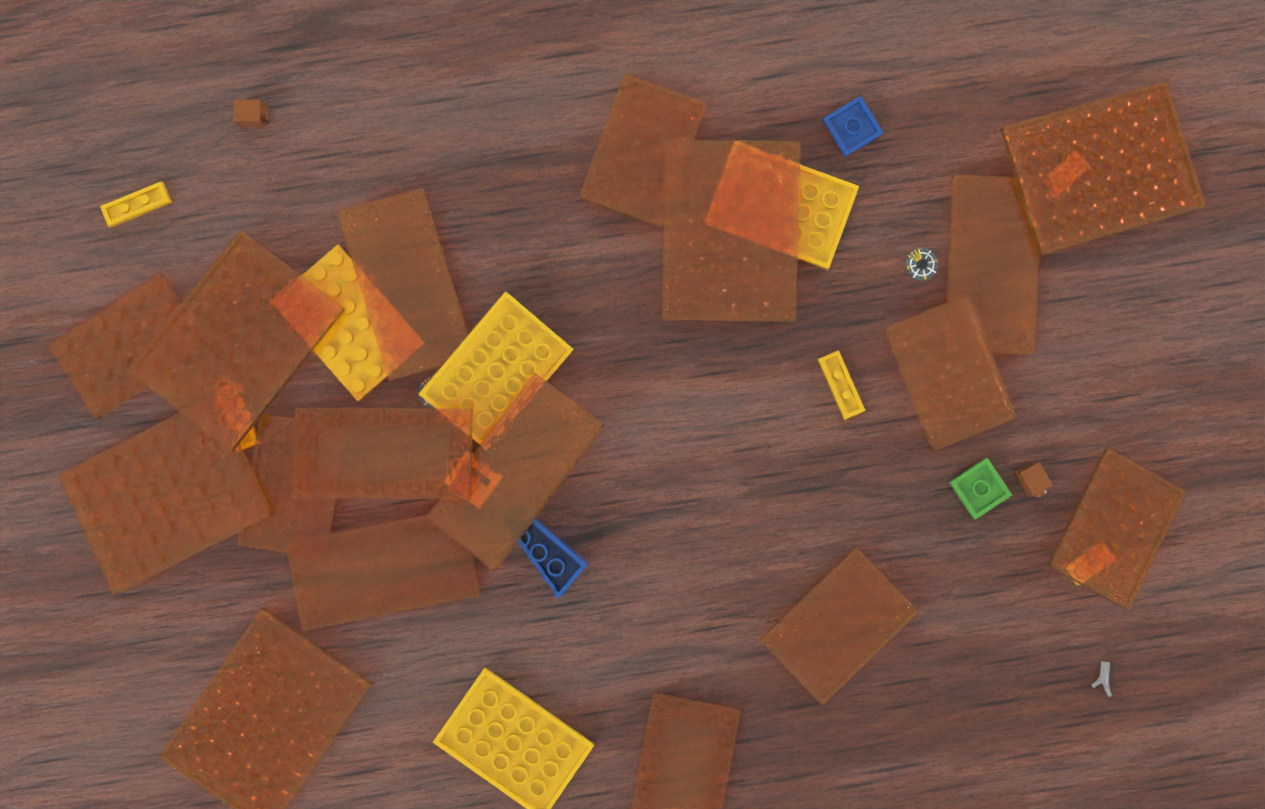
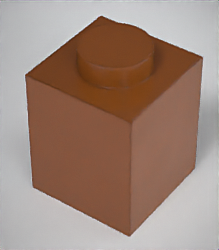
[233,99,269,127]
[1014,462,1053,498]

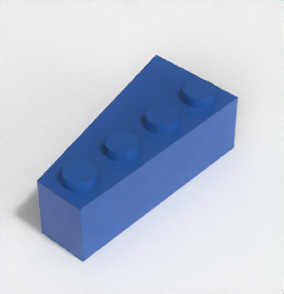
[504,505,589,599]

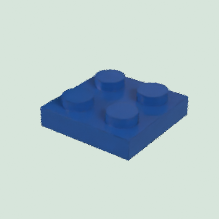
[822,96,884,157]

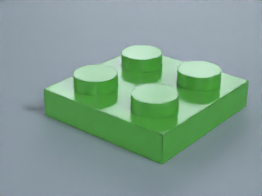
[949,458,1012,520]

